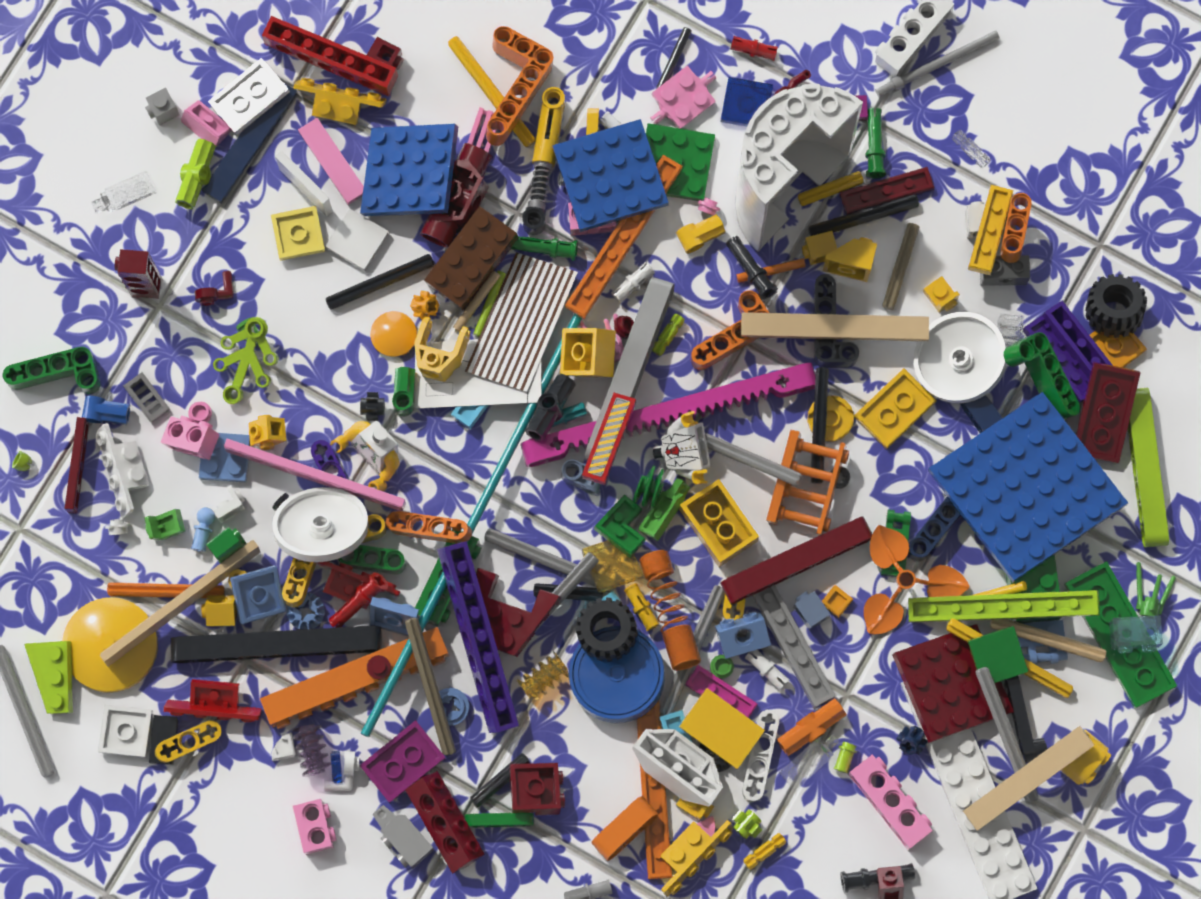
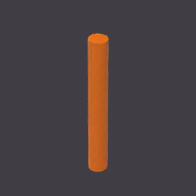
[736,258,805,283]

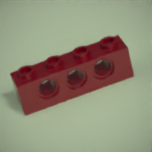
[114,249,161,299]
[406,771,485,874]

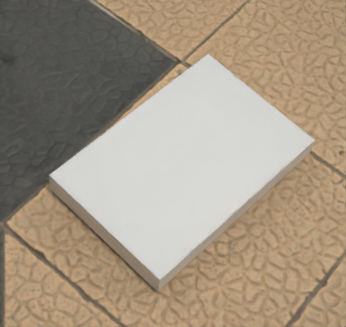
[208,58,290,135]
[275,151,333,217]

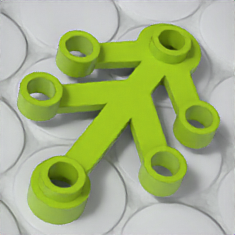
[213,317,279,404]

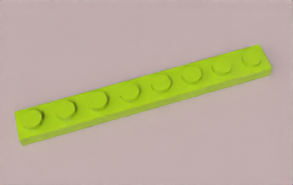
[908,590,1100,623]

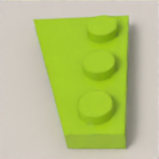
[24,641,73,714]

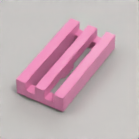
[467,107,497,153]

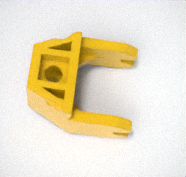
[414,317,470,382]

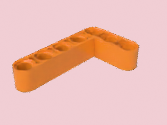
[486,26,554,146]

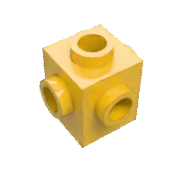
[249,415,286,450]

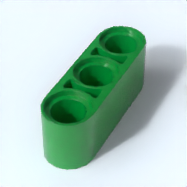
[338,545,406,575]

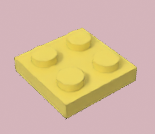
[271,206,325,261]

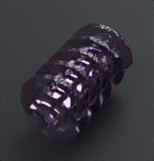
[292,724,331,777]

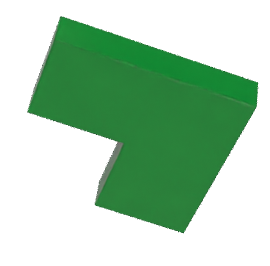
[594,494,646,558]

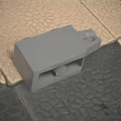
[373,805,434,869]

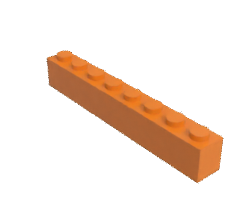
[260,627,449,729]

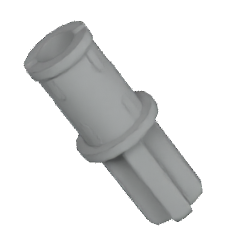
[564,879,613,899]

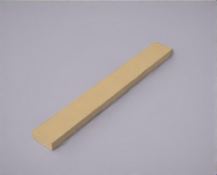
[741,312,929,341]
[100,540,261,667]

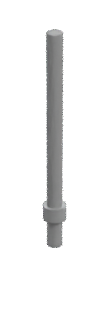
[875,30,1000,97]

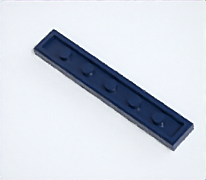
[202,82,298,204]

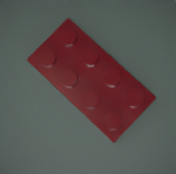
[1076,362,1141,463]

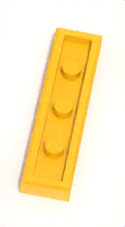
[968,185,1014,276]

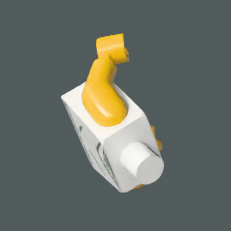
[330,421,400,491]

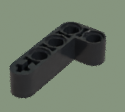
[814,274,859,368]

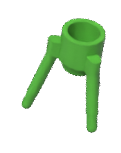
[1136,562,1176,619]

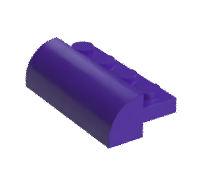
[1022,300,1113,403]

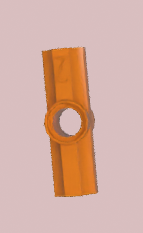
[777,698,847,757]

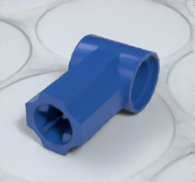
[82,396,130,425]

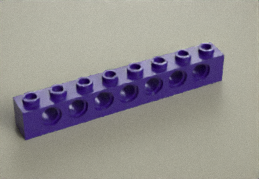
[437,541,519,733]

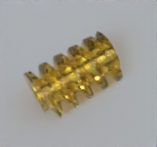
[516,651,569,701]

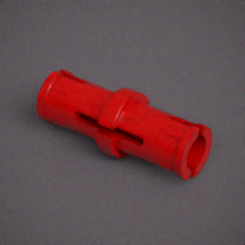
[730,36,778,61]

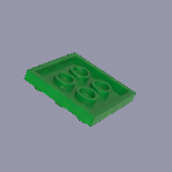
[646,123,715,201]

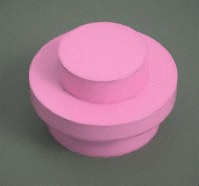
[698,198,720,216]
[188,402,212,424]

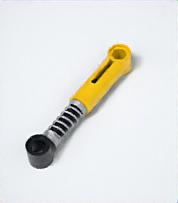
[522,87,565,235]

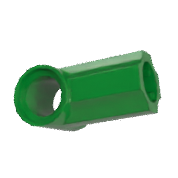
[392,367,416,417]

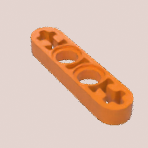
[385,511,472,544]

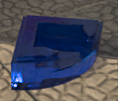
[330,750,342,783]

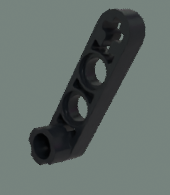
[1004,675,1047,763]

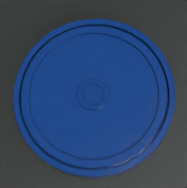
[569,626,666,723]

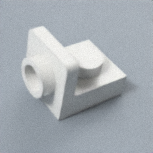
[213,485,245,523]

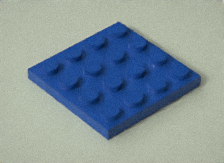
[553,119,669,232]
[360,123,459,217]

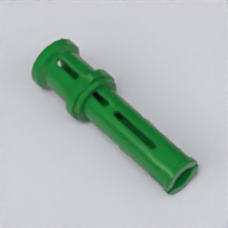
[865,108,886,179]
[511,236,578,261]

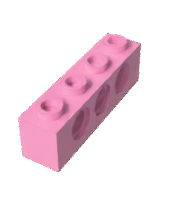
[848,754,933,850]

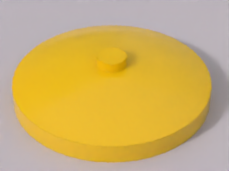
[62,598,158,693]

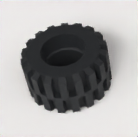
[1085,274,1147,338]
[576,597,637,662]

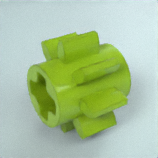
[732,809,762,839]

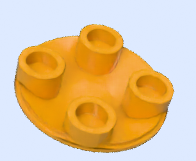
[370,311,417,357]

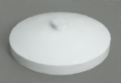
[914,312,1007,403]
[272,487,368,562]

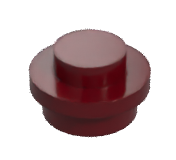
[614,316,634,339]
[367,655,391,680]

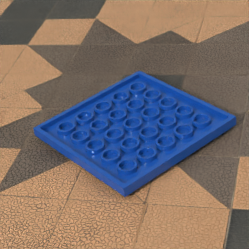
[928,392,1128,583]

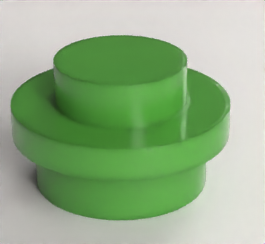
[710,655,734,679]

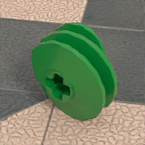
[633,466,664,509]

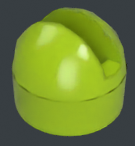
[12,451,32,471]

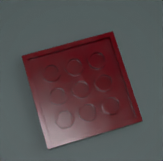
[892,624,1014,743]

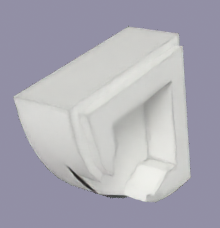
[272,733,296,761]

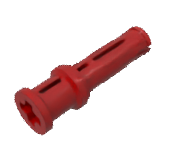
[329,572,388,628]

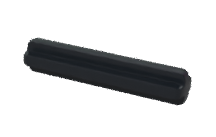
[533,583,603,601]
[470,753,530,807]

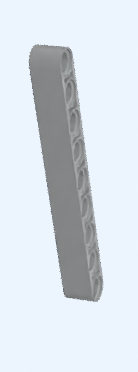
[585,277,675,460]

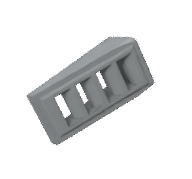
[123,372,170,423]

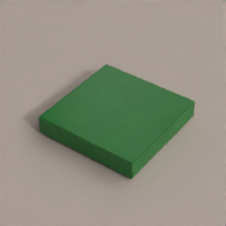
[967,626,1028,683]

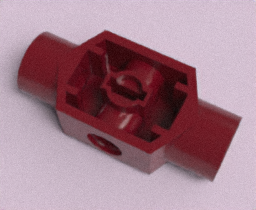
[420,143,493,248]

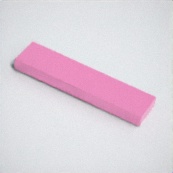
[298,118,364,205]

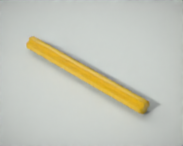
[448,36,535,147]
[946,618,1073,698]

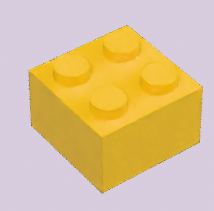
[560,328,616,377]

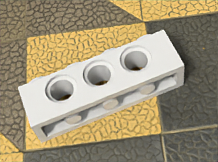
[875,0,954,77]

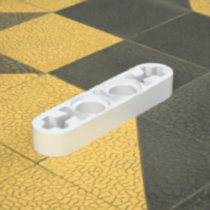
[742,710,779,802]

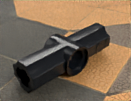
[525,373,576,442]

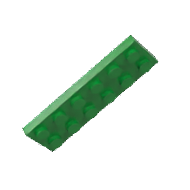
[1064,561,1177,709]

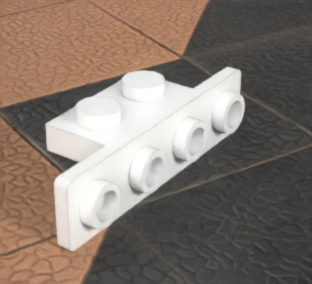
[96,423,149,518]

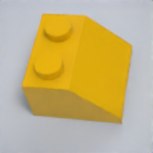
[823,237,877,282]

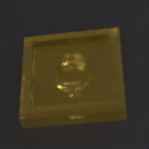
[582,540,643,593]

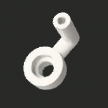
[324,751,360,791]

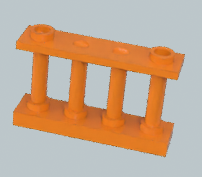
[766,430,849,536]

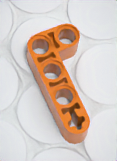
[691,290,769,370]

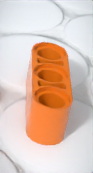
[1000,193,1032,263]
[591,796,658,861]

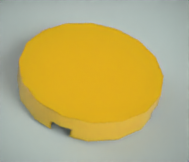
[807,395,854,442]

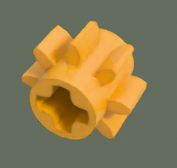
[410,291,440,320]

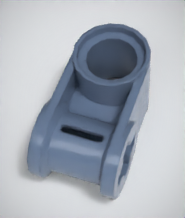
[561,459,601,496]

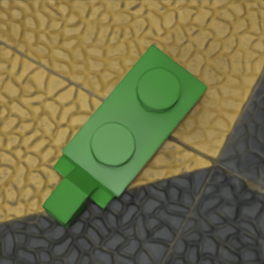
[638,478,690,541]

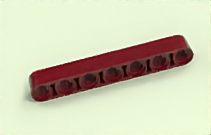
[720,516,872,605]

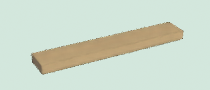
[963,726,1094,831]

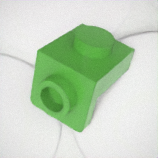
[145,509,186,540]

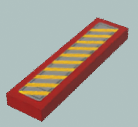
[582,392,636,485]

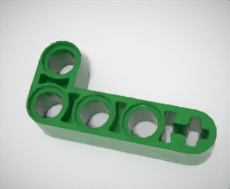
[1003,332,1080,419]
[2,347,100,394]

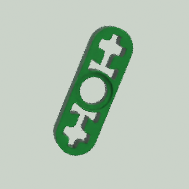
[464,813,534,828]

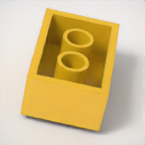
[679,479,759,567]

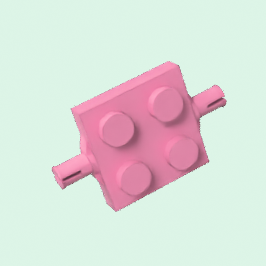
[650,65,716,129]

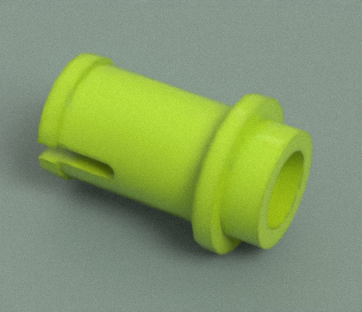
[833,742,857,774]

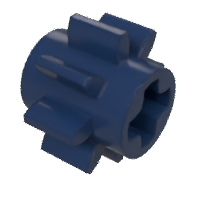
[896,726,928,755]

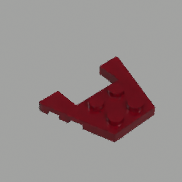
[476,568,562,657]

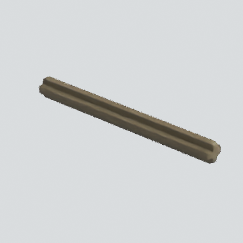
[405,618,456,756]

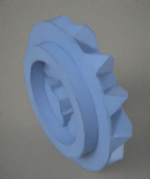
[287,593,325,630]
[439,688,469,726]

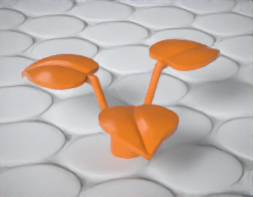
[863,525,969,634]

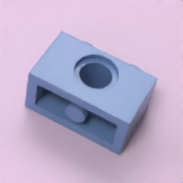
[715,612,771,659]

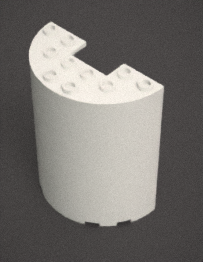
[735,84,863,252]

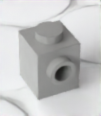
[145,87,180,126]

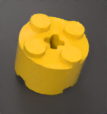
[1060,729,1111,785]

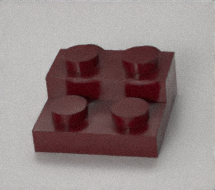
[510,763,565,815]

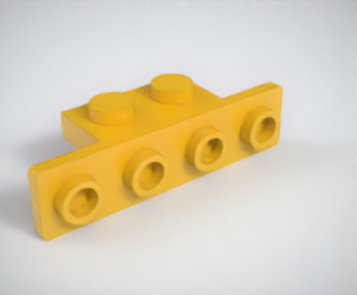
[294,78,387,125]
[660,820,733,897]

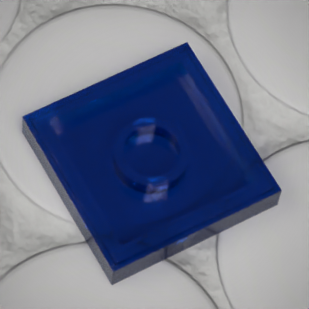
[720,77,773,127]

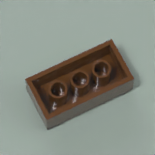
[424,206,519,311]

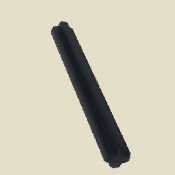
[808,194,919,236]
[325,254,434,310]
[810,367,829,484]

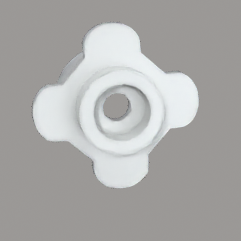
[105,519,130,535]

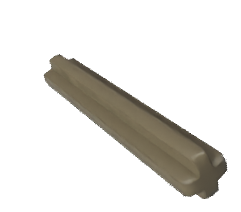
[882,223,920,310]

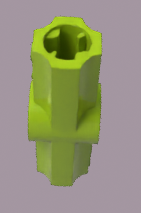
[175,139,216,210]

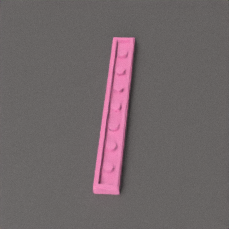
[224,439,406,511]

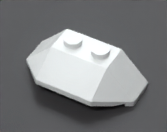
[632,729,723,806]

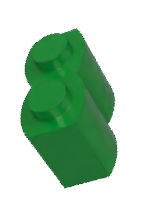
[206,527,247,564]

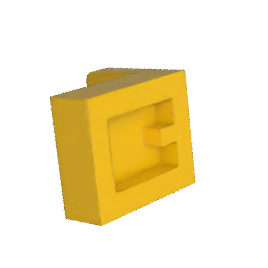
[923,276,960,313]
[676,798,715,821]

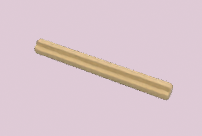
[990,619,1106,662]

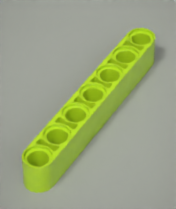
[1127,387,1169,548]

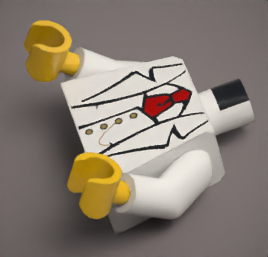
[653,411,711,485]

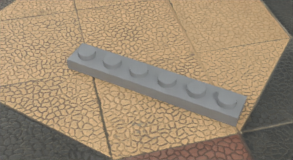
[753,585,835,709]

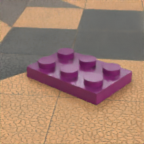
[359,720,446,803]

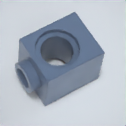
[793,591,830,631]

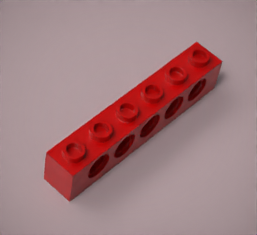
[262,16,398,97]

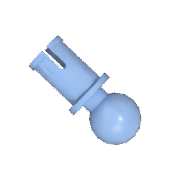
[191,507,215,553]

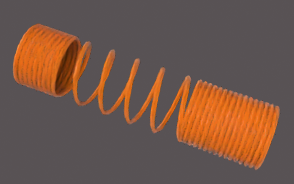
[639,550,701,671]

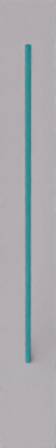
[361,313,582,738]

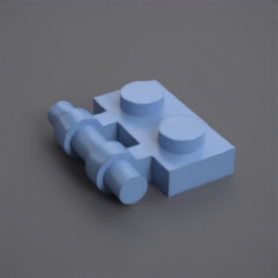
[1017,620,1068,665]

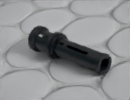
[726,236,778,300]
[840,863,915,893]

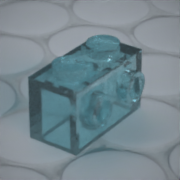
[1109,616,1163,653]

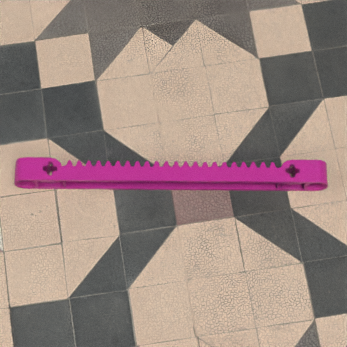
[520,363,816,467]

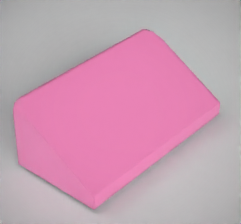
[181,100,232,147]

